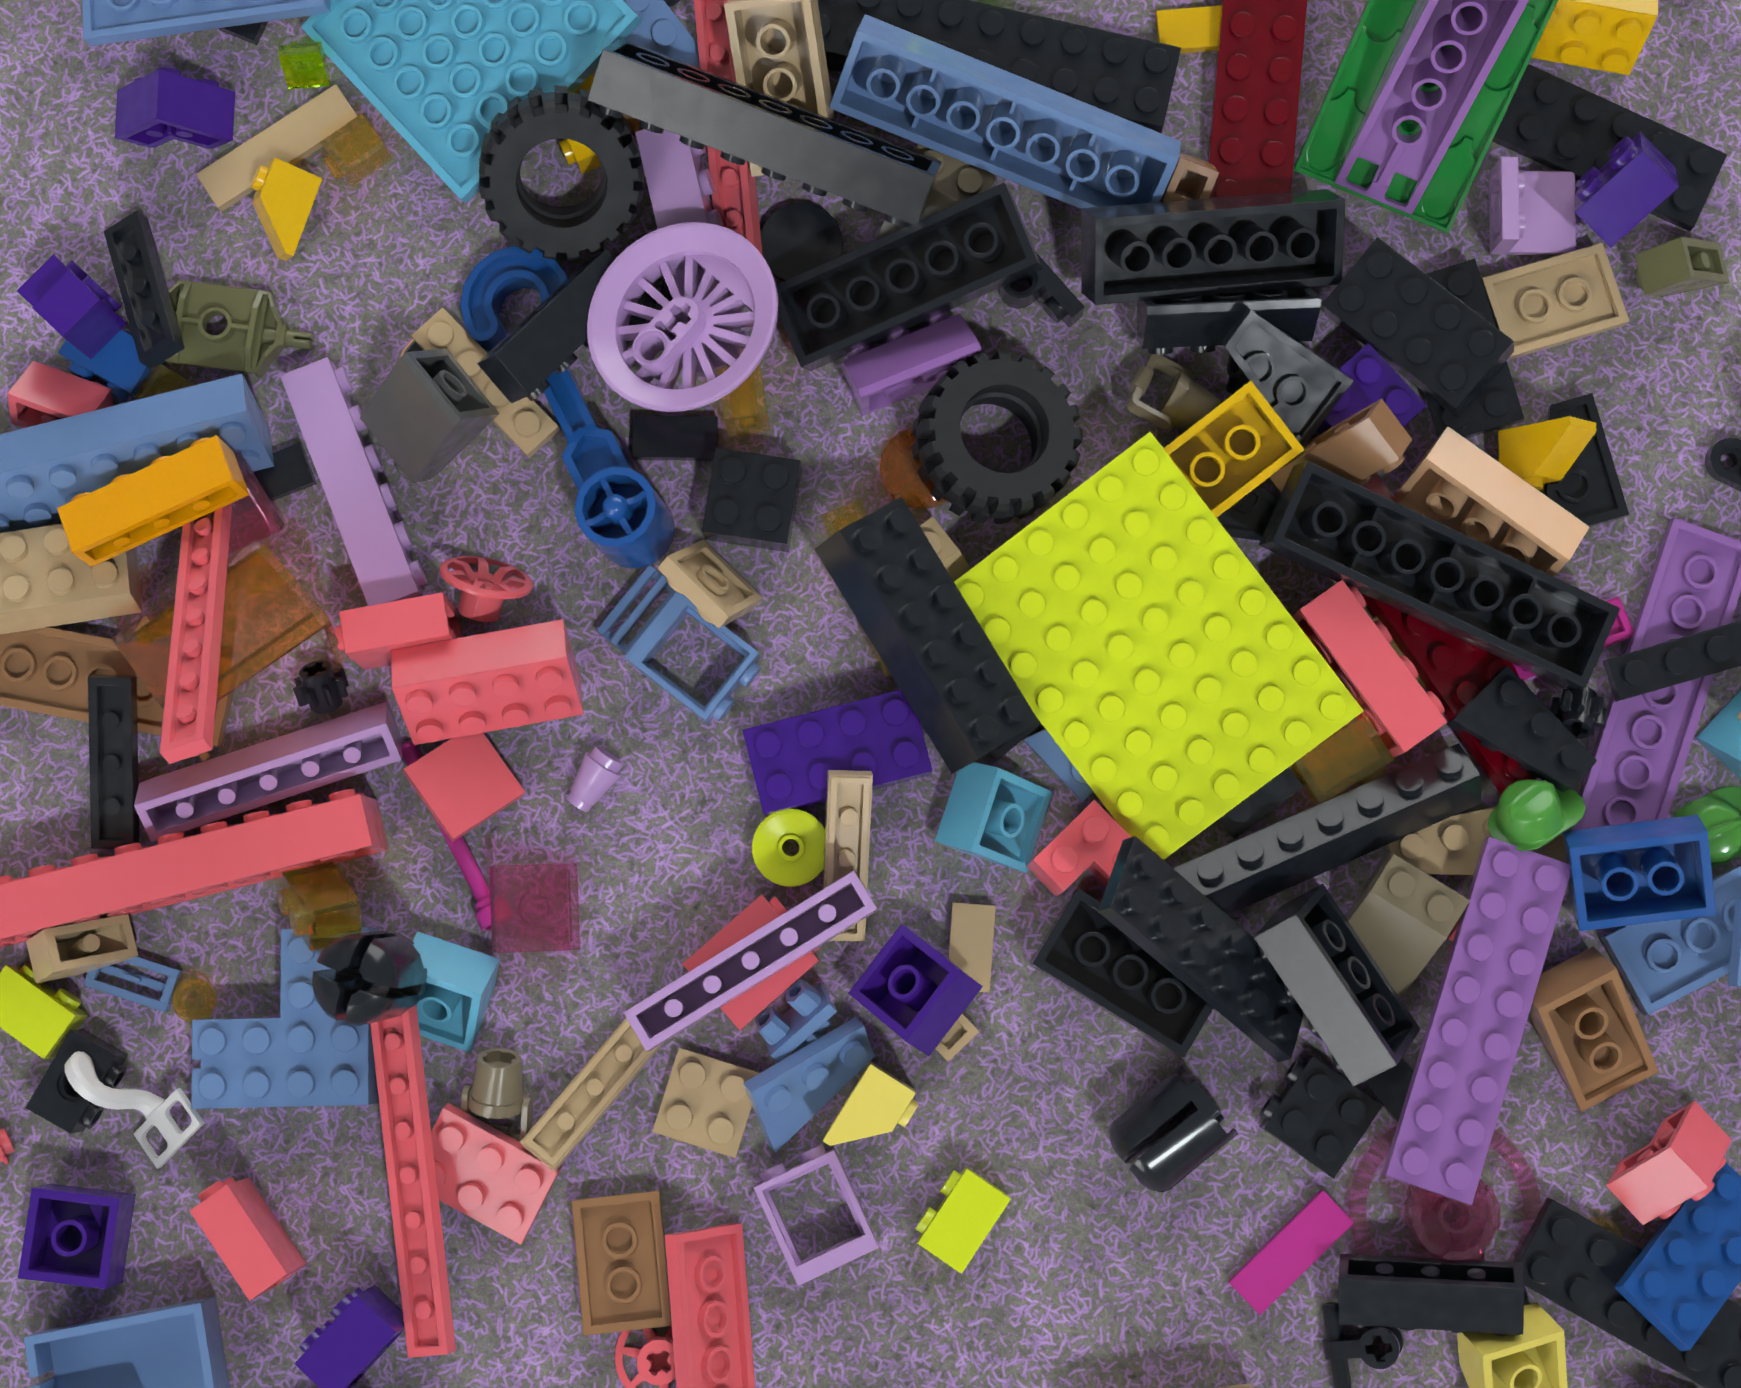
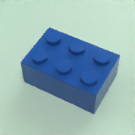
[1563,815,1716,931]

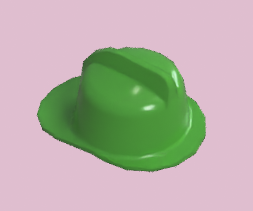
[1488,779,1586,851]
[1672,786,1741,868]

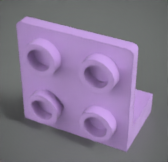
[1489,157,1576,255]

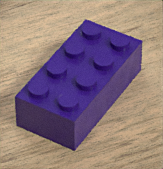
[742,690,933,817]

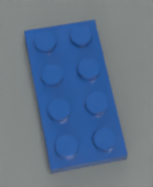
[1614,1163,1741,1352]

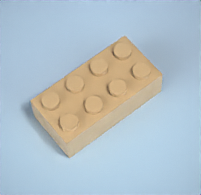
[724,0,835,177]
[0,524,143,635]

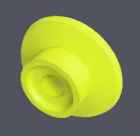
[752,809,825,887]

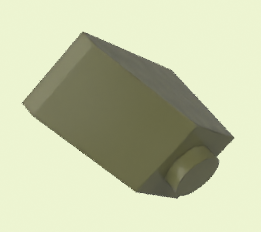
[1635,237,1730,297]

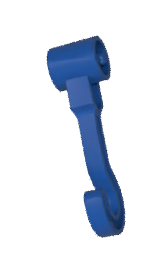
[460,246,675,569]

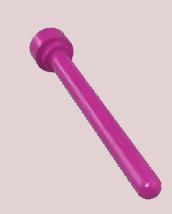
[402,741,513,932]

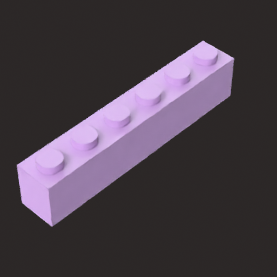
[635,129,748,382]
[280,357,428,606]
[134,701,402,842]
[623,871,877,1051]

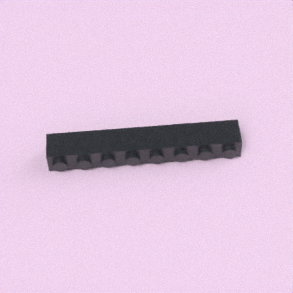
[1173,743,1481,915]

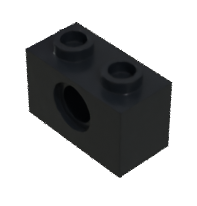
[25,1029,128,1134]

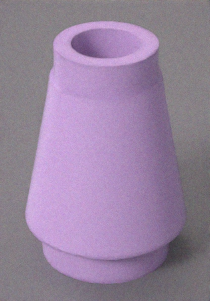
[566,746,624,812]

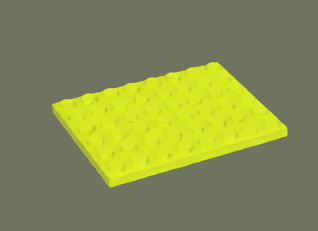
[954,432,1364,860]

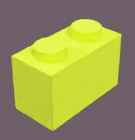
[0,963,88,1059]
[915,1166,1011,1274]

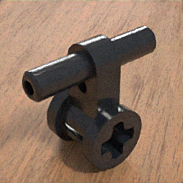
[1321,1302,1404,1388]

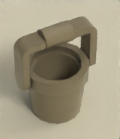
[1127,354,1223,431]
[461,1048,533,1142]

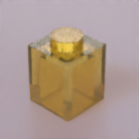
[320,113,393,188]

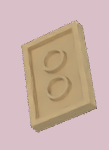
[1482,243,1629,360]

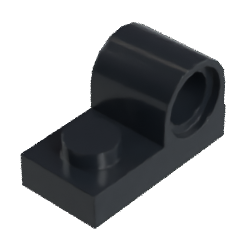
[999,252,1085,328]

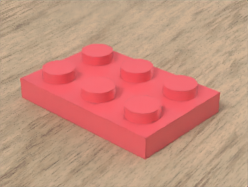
[431,1103,563,1245]

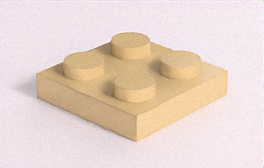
[657,539,763,629]
[652,1047,760,1158]

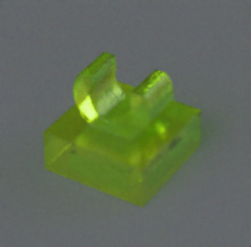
[278,41,330,90]

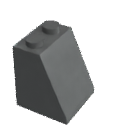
[360,348,500,483]

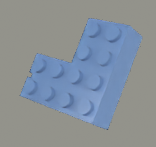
[191,927,379,1109]
[24,1296,230,1388]

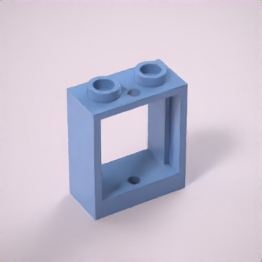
[624,592,762,724]

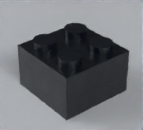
[702,448,802,552]

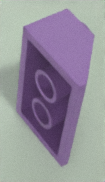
[842,313,981,416]

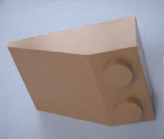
[1528,947,1659,1112]

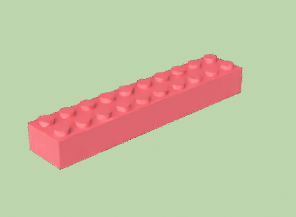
[0,789,389,948]

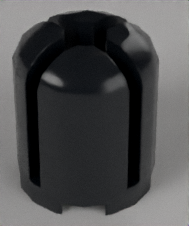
[312,931,427,1026]
[1109,1065,1238,1192]

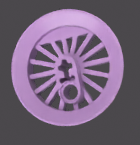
[587,222,778,412]

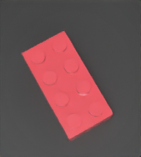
[1292,580,1447,760]
[391,619,584,745]

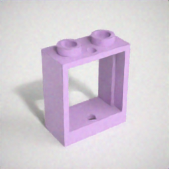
[753,1144,879,1286]

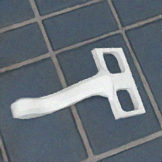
[64,1051,205,1169]

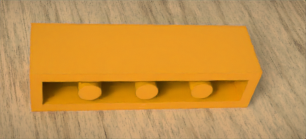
[57,435,250,567]

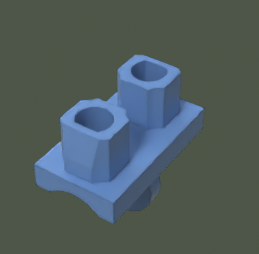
[754,979,837,1062]

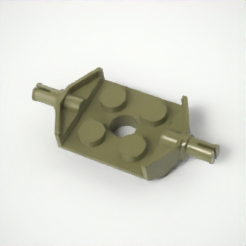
[127,280,315,378]

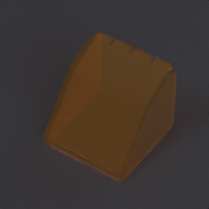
[111,540,346,761]

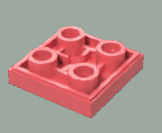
[403,733,525,842]

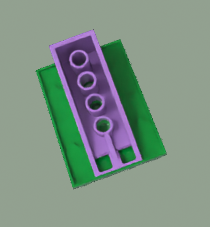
[1294,0,1558,234]

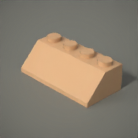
[1394,426,1590,576]

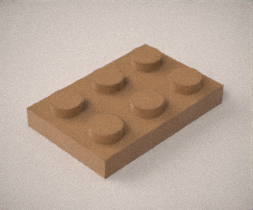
[571,1190,672,1336]

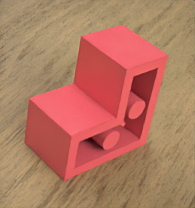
[1026,800,1131,897]
[1606,1101,1732,1225]

